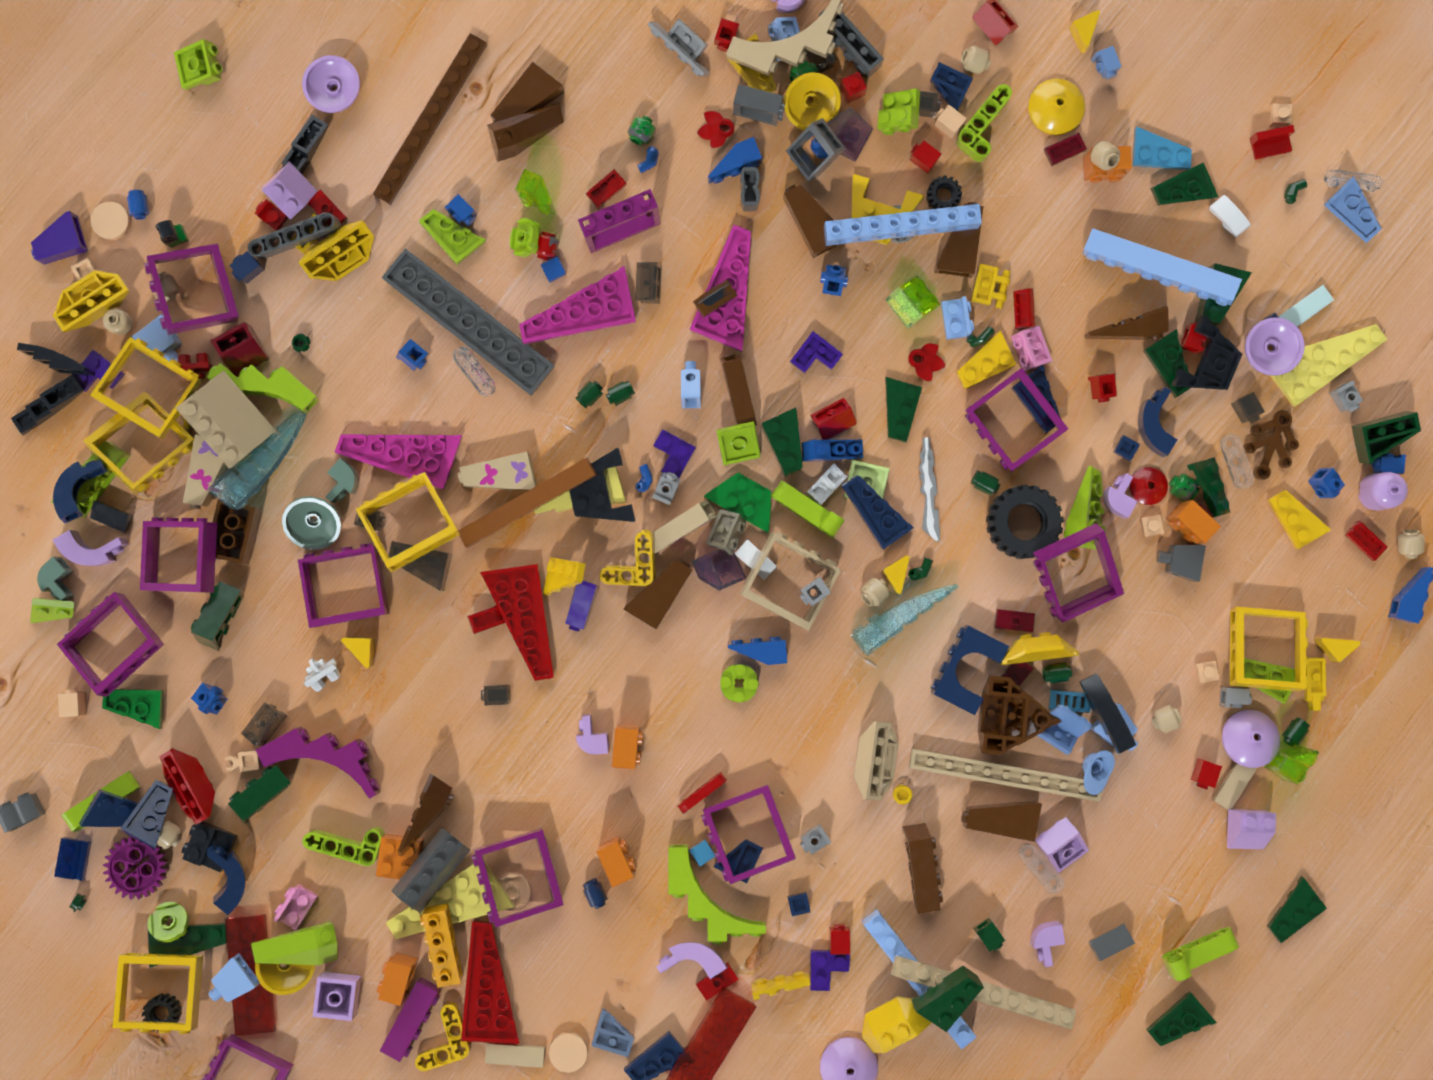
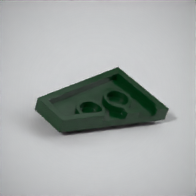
[1150,162,1219,206]
[1143,329,1190,398]
[885,377,922,443]
[1187,457,1230,517]
[1267,876,1327,943]
[1146,991,1217,1046]

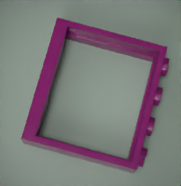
[578,189,660,254]
[144,243,239,335]
[964,368,1068,471]
[140,517,217,593]
[1033,523,1124,623]
[298,543,389,628]
[57,592,164,697]
[701,785,796,884]
[471,828,564,927]
[202,1034,294,1080]

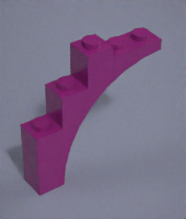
[255,726,380,799]

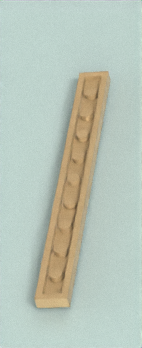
[909,749,1102,802]
[891,955,1076,1029]

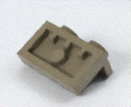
[706,509,746,555]

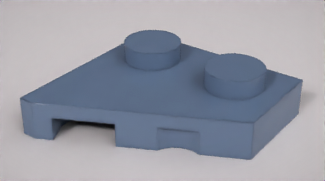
[591,1008,634,1057]

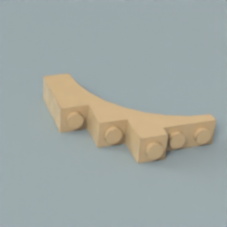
[726,0,845,76]

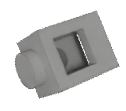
[1329,381,1363,412]
[652,472,681,505]
[800,577,831,606]
[1220,687,1252,708]
[800,824,831,854]

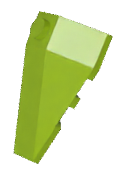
[1064,466,1106,550]
[251,921,338,965]

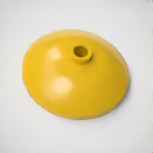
[784,72,841,130]
[1028,78,1085,135]
[255,963,315,995]

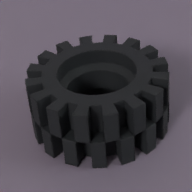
[926,176,962,209]
[142,993,182,1033]

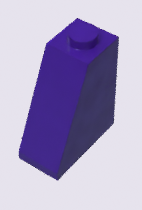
[31,211,88,265]
[565,580,599,632]

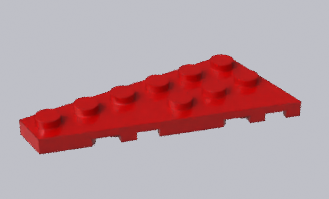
[480,564,554,681]
[461,921,520,1044]

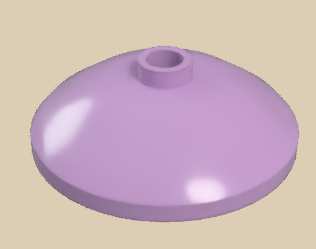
[302,55,360,113]
[1245,318,1304,376]
[1222,710,1280,768]
[820,1037,878,1080]

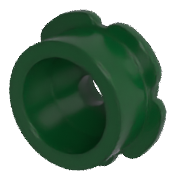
[291,333,311,352]
[69,893,87,912]

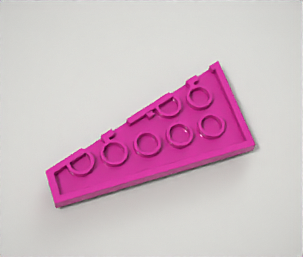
[690,224,751,352]
[519,266,636,344]
[335,434,463,490]

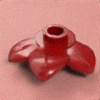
[697,111,735,148]
[908,343,946,381]

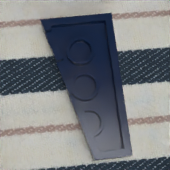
[841,475,914,549]

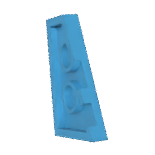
[1132,126,1192,170]

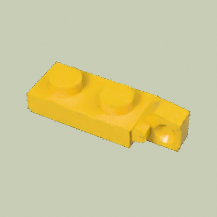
[1304,657,1326,711]

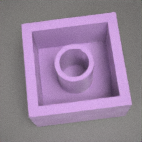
[313,972,361,1021]

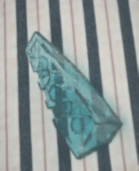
[207,412,307,510]
[851,584,959,656]

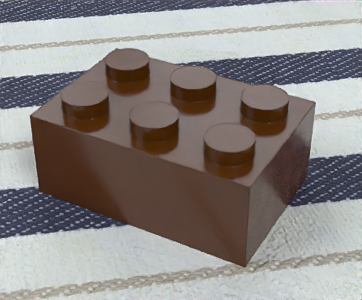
[212,499,262,565]

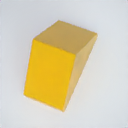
[1069,10,1101,53]
[881,556,910,594]
[340,637,375,669]
[1314,637,1360,663]

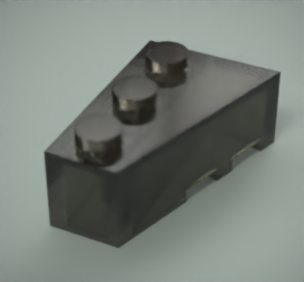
[389,541,452,591]

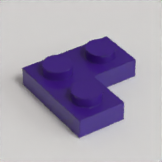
[790,331,843,374]
[73,350,125,392]
[653,429,696,478]
[810,950,850,991]

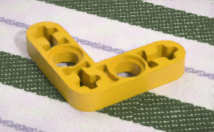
[599,529,655,586]
[415,1002,471,1071]

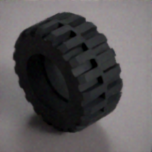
[986,485,1064,559]

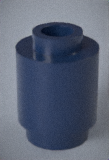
[583,878,608,909]

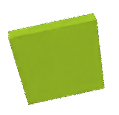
[716,421,761,465]

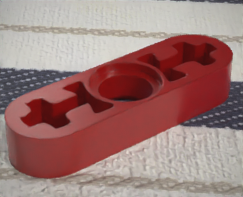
[677,772,727,814]

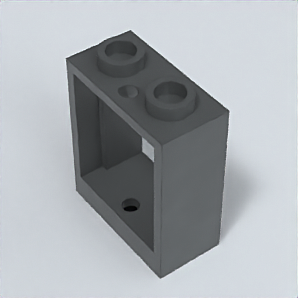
[733,84,785,126]
[786,118,846,181]

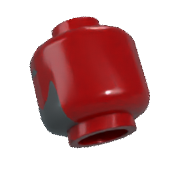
[536,231,559,261]

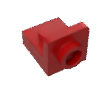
[255,199,288,231]

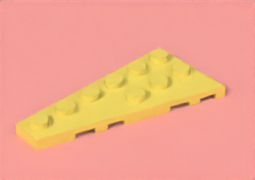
[1271,324,1388,407]
[386,857,515,939]

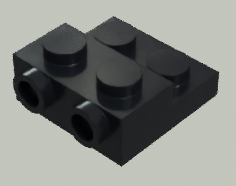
[181,821,238,872]

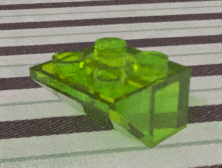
[515,169,556,215]
[885,275,940,329]
[1264,746,1319,785]

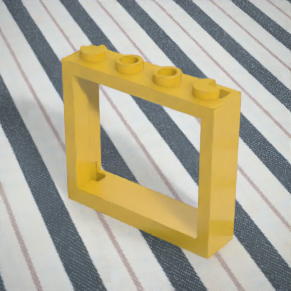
[90,337,202,440]
[83,391,194,495]
[355,472,460,573]
[1229,606,1309,692]
[112,953,203,1034]

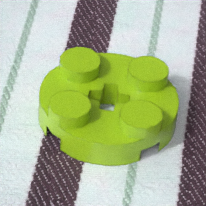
[510,218,541,257]
[720,664,758,703]
[147,902,189,942]

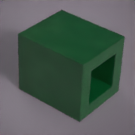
[973,918,1006,952]

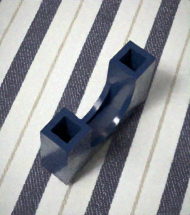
[930,625,1010,715]

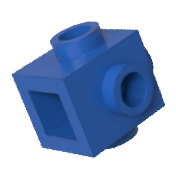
[820,265,848,296]
[1308,468,1345,498]
[191,683,228,715]

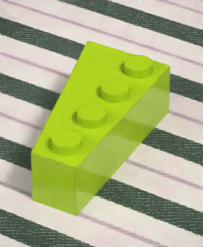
[51,441,131,517]

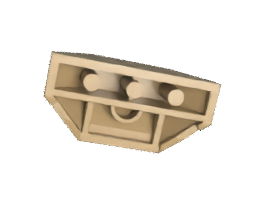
[854,721,898,801]

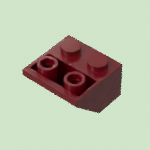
[211,322,269,377]

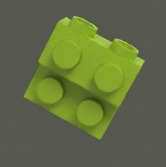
[174,39,223,90]
[877,88,920,135]

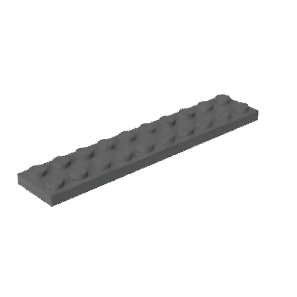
[382,248,555,396]

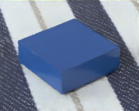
[541,256,566,283]

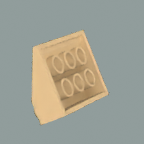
[176,370,276,469]

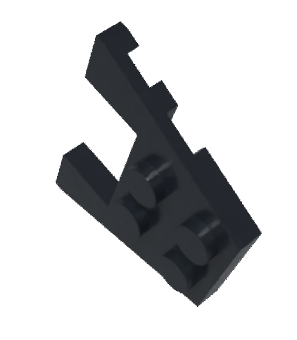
[1172,315,1243,390]
[569,448,636,522]

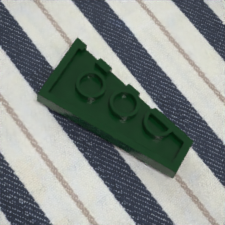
[148,923,228,968]

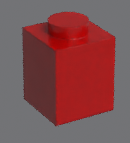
[840,71,867,104]
[910,140,942,174]
[1191,758,1222,790]
[829,924,850,954]

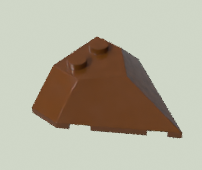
[978,675,1061,755]

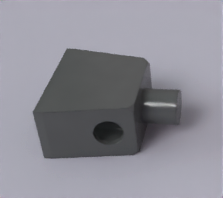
[1156,545,1206,582]

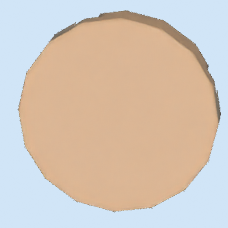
[91,202,131,240]
[498,872,532,912]
[549,1032,588,1073]

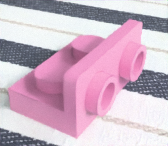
[1011,326,1052,371]
[273,884,318,930]

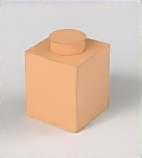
[935,105,967,139]
[58,688,86,717]

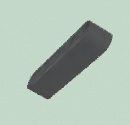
[247,213,341,259]

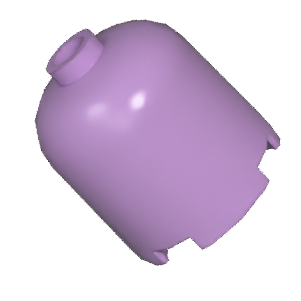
[1358,472,1408,511]

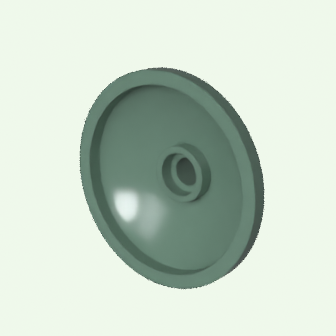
[282,496,341,550]

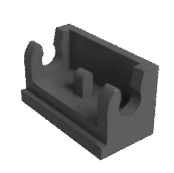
[1089,924,1135,961]

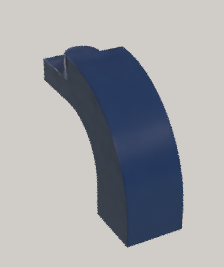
[1138,387,1178,458]
[53,460,108,524]
[207,844,245,915]

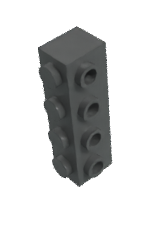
[818,9,884,79]

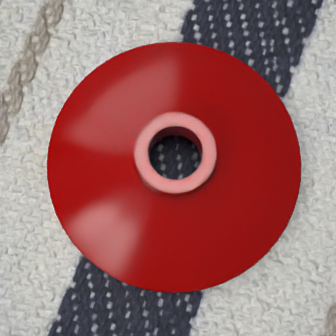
[1129,467,1168,505]

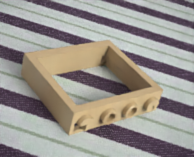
[739,532,841,631]

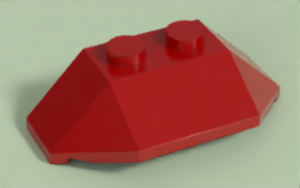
[159,748,216,825]

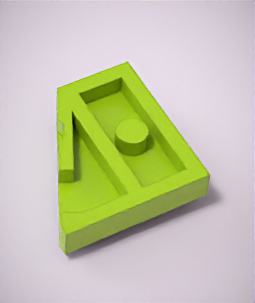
[30,598,74,623]

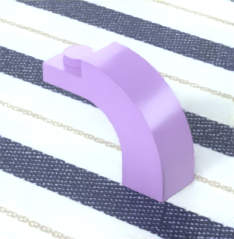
[53,530,129,566]
[656,942,728,979]

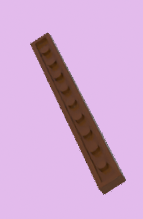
[373,33,487,205]

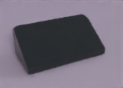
[90,500,134,533]

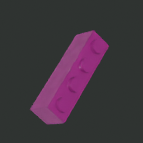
[380,977,441,1062]

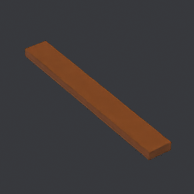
[458,458,596,548]

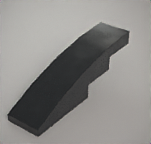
[280,115,329,174]
[17,343,95,376]
[11,374,84,435]
[1079,673,1136,754]

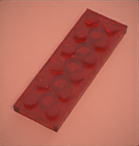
[225,914,276,1036]
[666,986,757,1080]

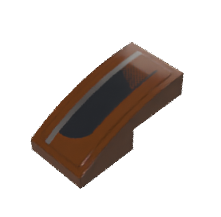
[693,280,738,318]

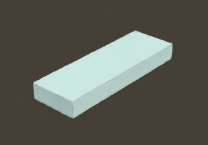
[1278,285,1334,327]

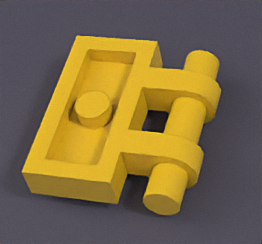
[971,264,1011,309]

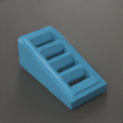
[1049,690,1091,713]

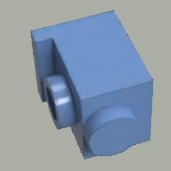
[1091,46,1122,80]

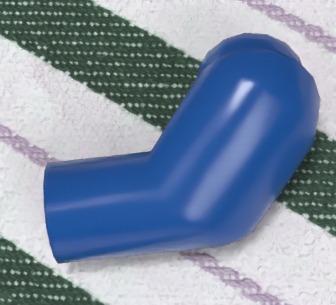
[810,138,829,159]
[637,146,659,173]
[635,464,653,492]

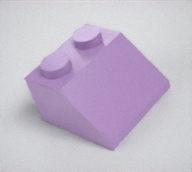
[261,162,317,220]
[1227,809,1276,849]
[1035,817,1089,873]

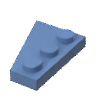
[1324,176,1382,243]

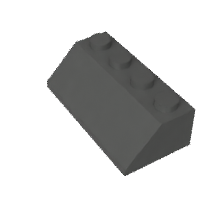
[391,828,470,913]

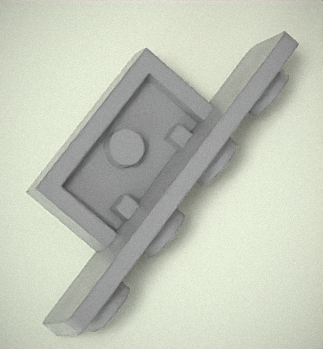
[648,19,710,76]

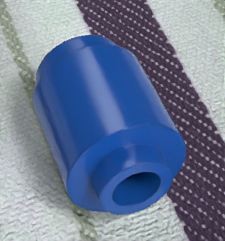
[127,190,150,220]

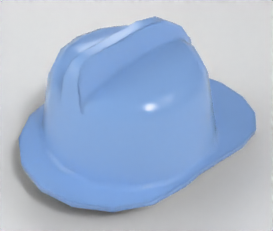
[1082,750,1115,795]

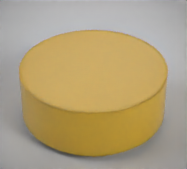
[892,784,912,805]

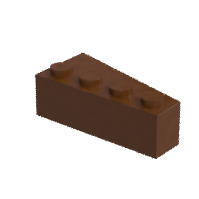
[902,823,943,914]

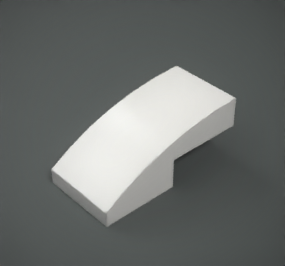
[1209,195,1251,238]
[806,464,848,505]
[735,540,777,581]

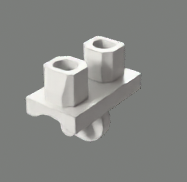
[304,658,340,692]

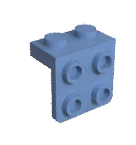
[1037,705,1092,755]

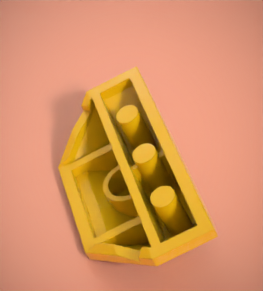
[298,220,374,281]
[53,270,129,332]
[999,632,1079,666]
[862,996,932,1053]

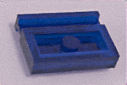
[54,837,91,881]

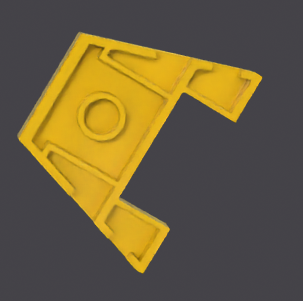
[851,174,924,246]

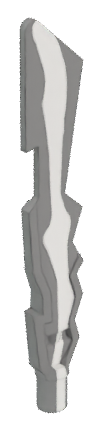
[919,437,940,542]

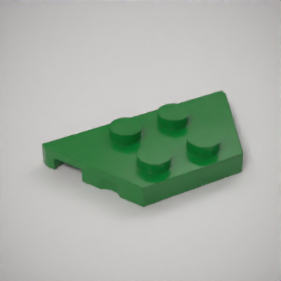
[704,472,771,533]

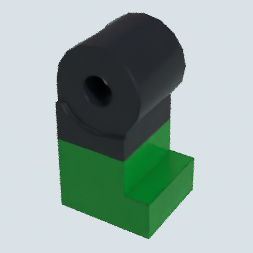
[155,220,189,248]

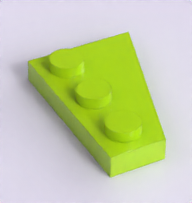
[419,209,486,265]
[1244,658,1295,704]

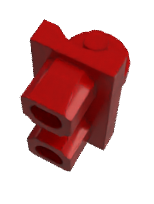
[177,353,214,380]

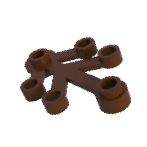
[1243,410,1299,480]

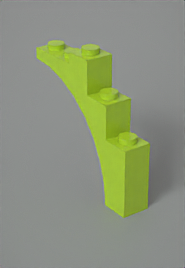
[207,363,319,414]
[668,844,766,945]

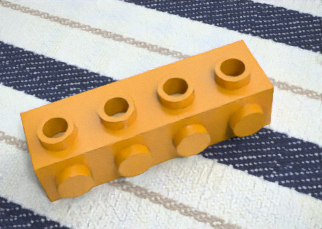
[420,903,463,988]

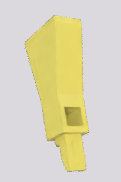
[534,467,627,514]

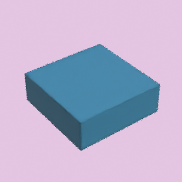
[689,839,715,867]

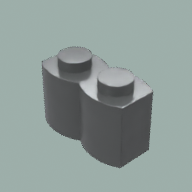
[740,167,760,211]
[0,792,45,833]

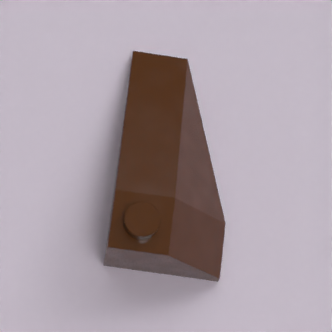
[487,103,564,162]
[1084,306,1169,341]
[398,774,454,856]

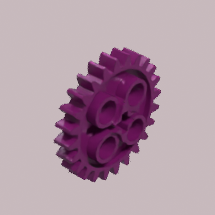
[103,836,169,900]

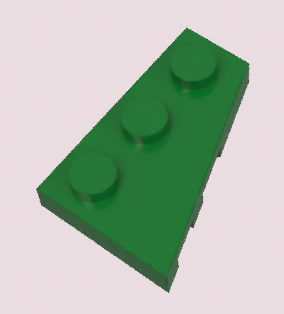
[102,689,164,729]

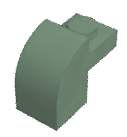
[326,458,359,503]
[37,557,74,601]

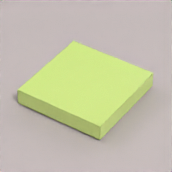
[844,460,890,499]

